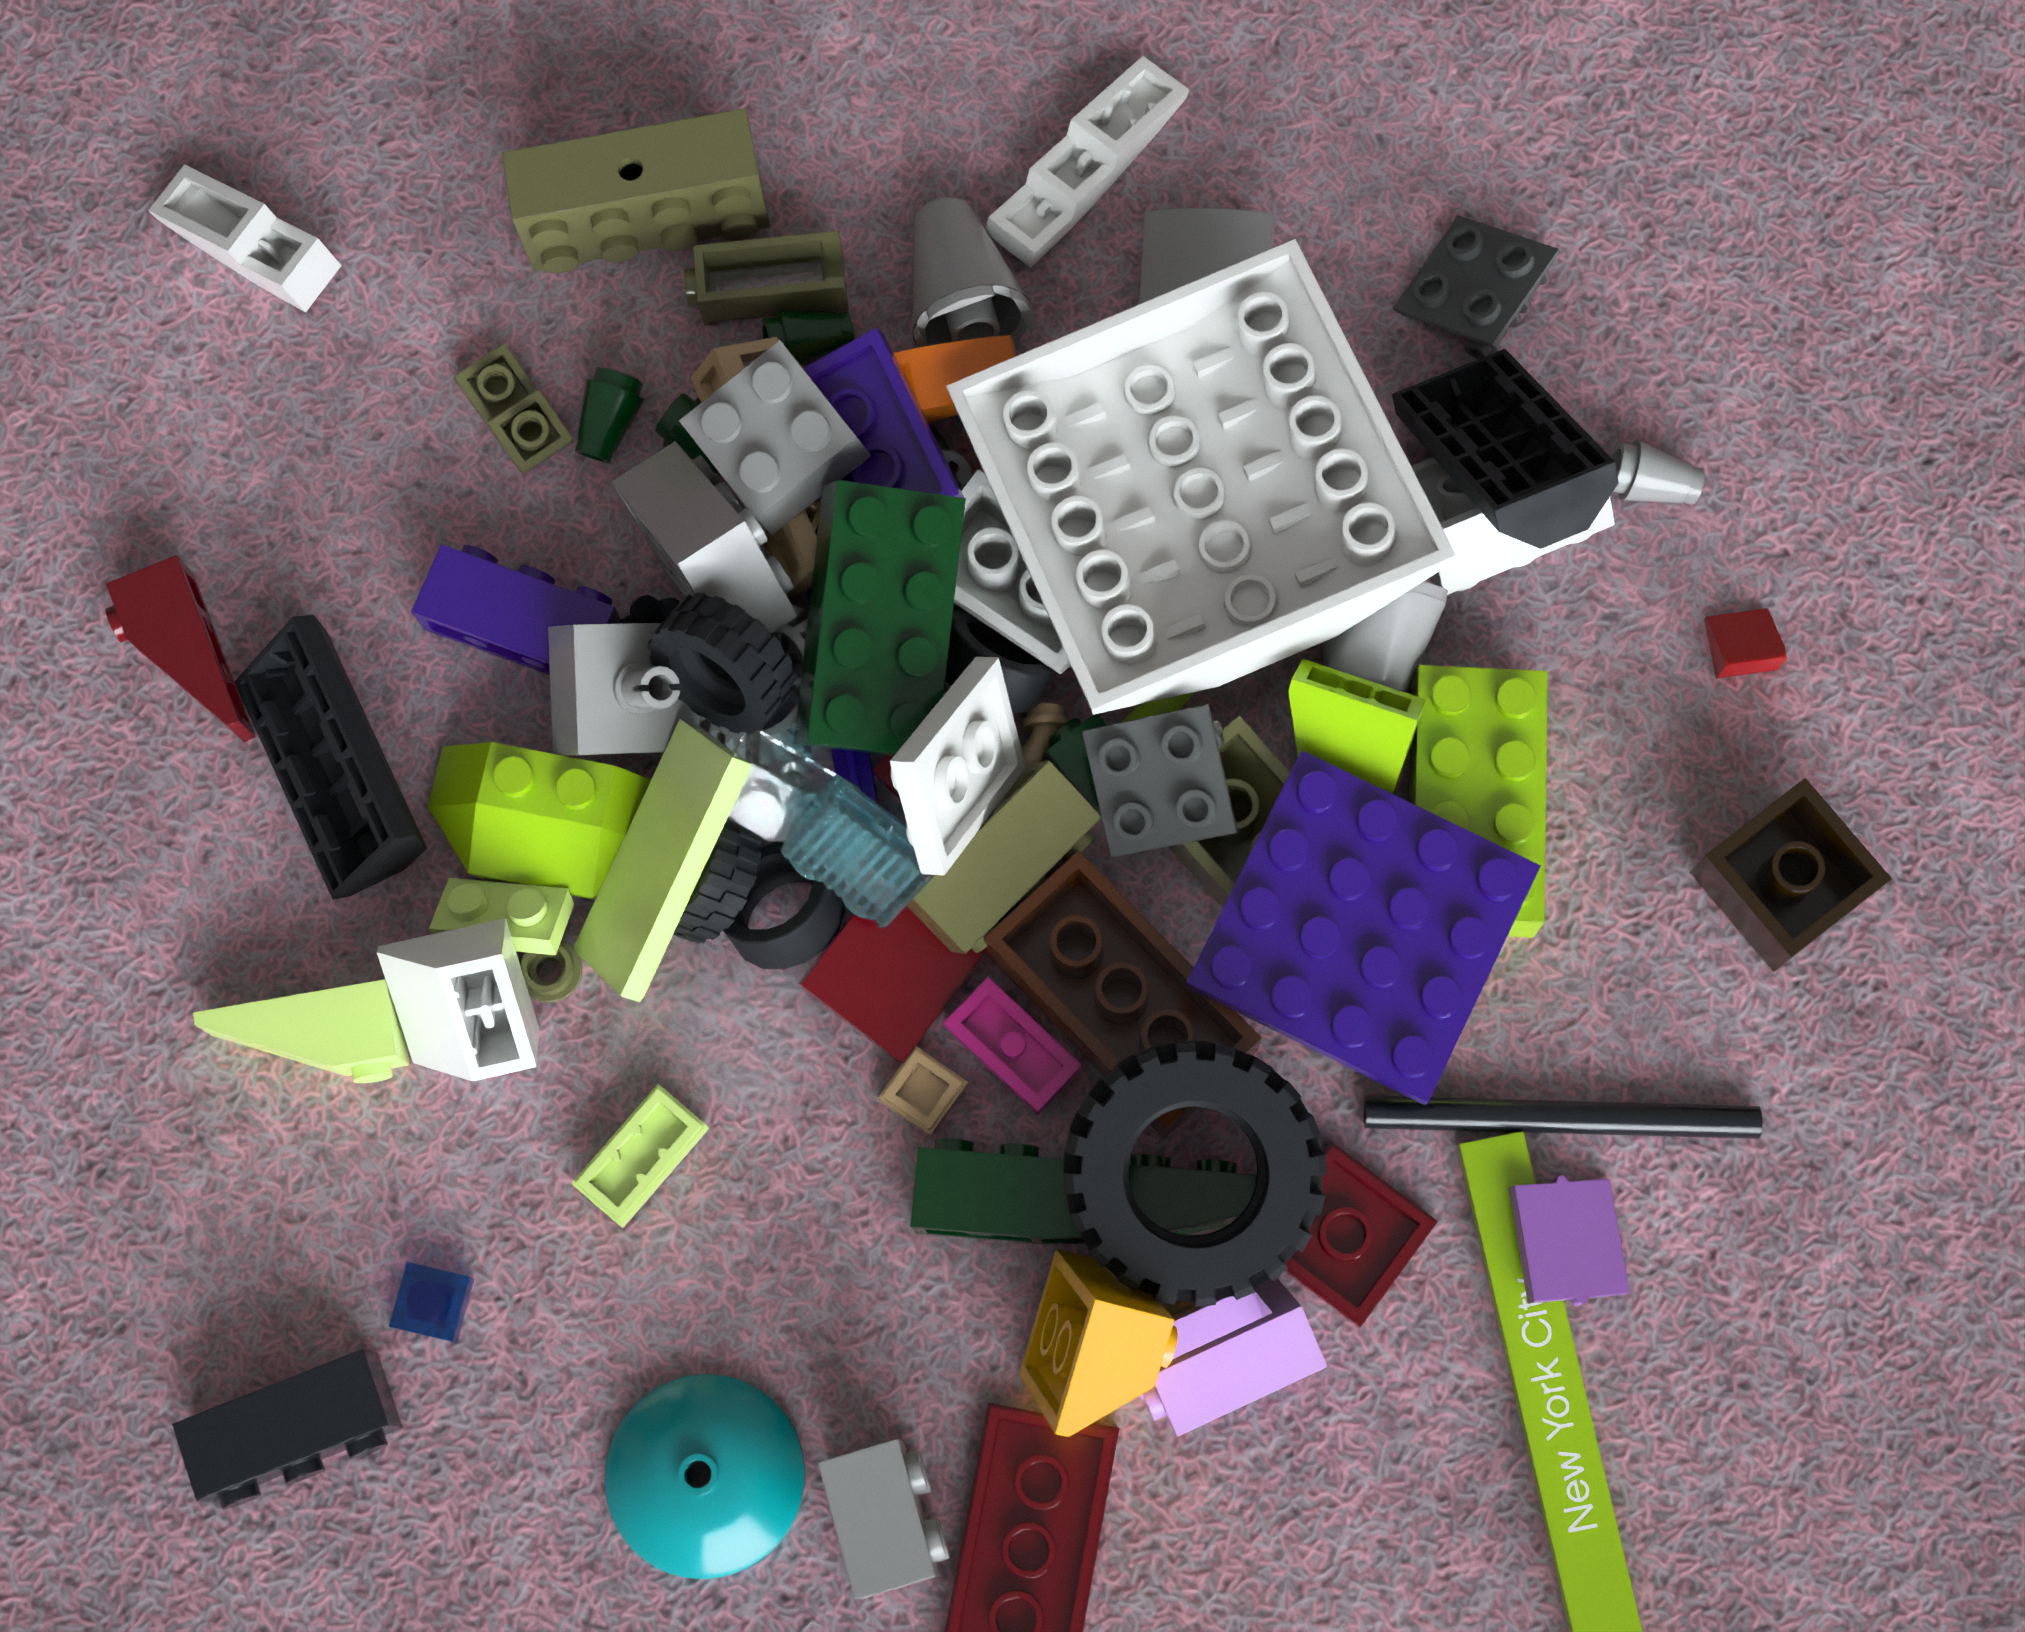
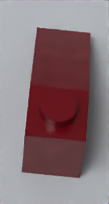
[105,555,255,742]

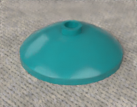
[605,1374,805,1579]

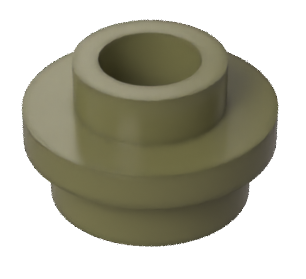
[519,940,582,1003]

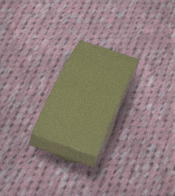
[453,343,574,475]

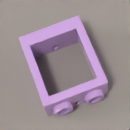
[1140,1277,1327,1437]

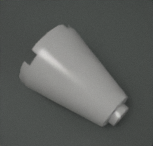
[913,196,1036,352]
[1323,581,1448,693]

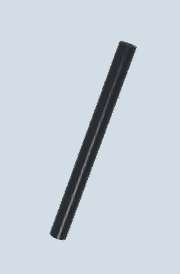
[1364,1096,1762,1139]

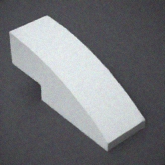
[148,164,341,312]

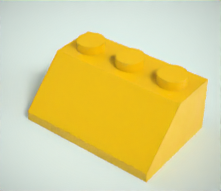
[1019,1249,1178,1437]

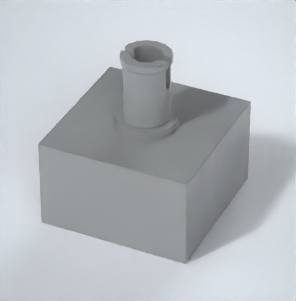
[548,623,700,755]

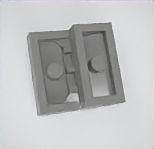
[1139,208,1275,304]

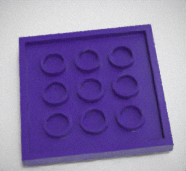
[1185,750,1541,1105]

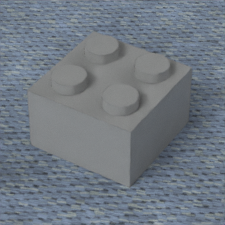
[679,340,871,535]
[818,1439,950,1600]

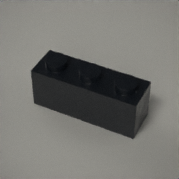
[172,1349,403,1510]

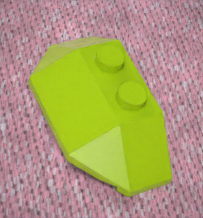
[427,742,651,900]

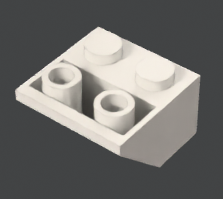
[377,918,539,1081]

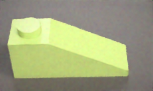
[193,979,410,1083]

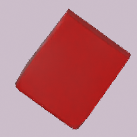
[1704,608,1787,679]

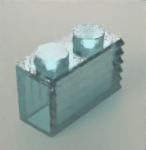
[781,774,934,928]

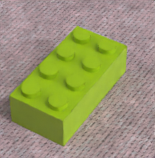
[1408,665,1548,938]

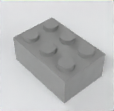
[611,441,798,634]

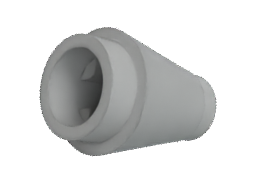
[1611,440,1704,505]

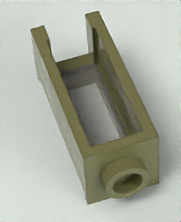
[684,231,849,326]

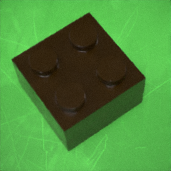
[1690,778,1892,972]

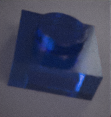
[389,1262,474,1343]

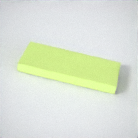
[573,719,751,1002]

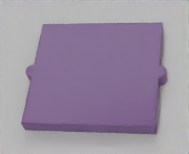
[1508,1175,1630,1306]

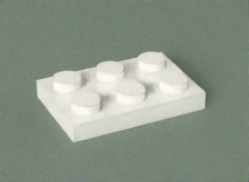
[890,657,1026,875]

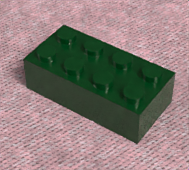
[793,480,966,756]

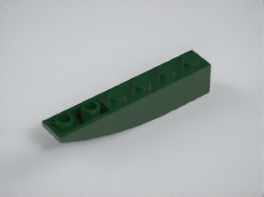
[910,1138,1257,1245]

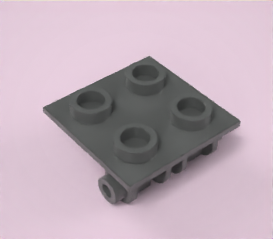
[1393,215,1560,360]
[1082,704,1238,858]

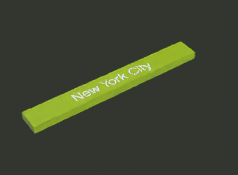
[1457,1131,1643,1632]

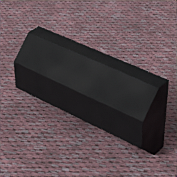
[1392,349,1619,549]
[234,614,427,900]

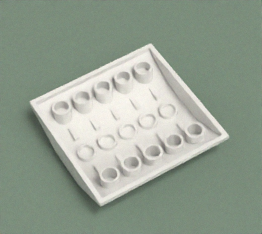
[946,239,1457,715]

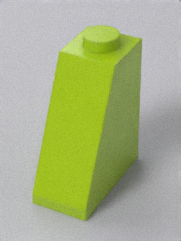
[1288,659,1426,794]

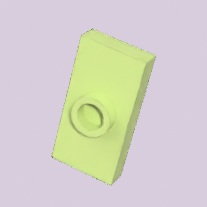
[571,1084,709,1228]

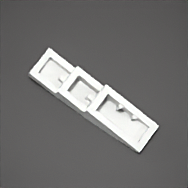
[985,56,1189,268]

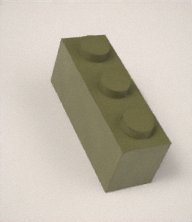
[898,761,1102,954]

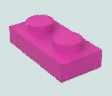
[943,977,1082,1115]

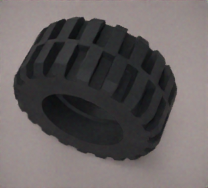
[1063,1040,1327,1307]

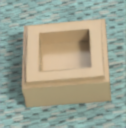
[878,1046,969,1138]

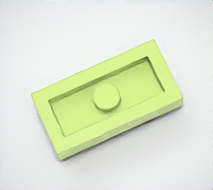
[429,878,574,955]

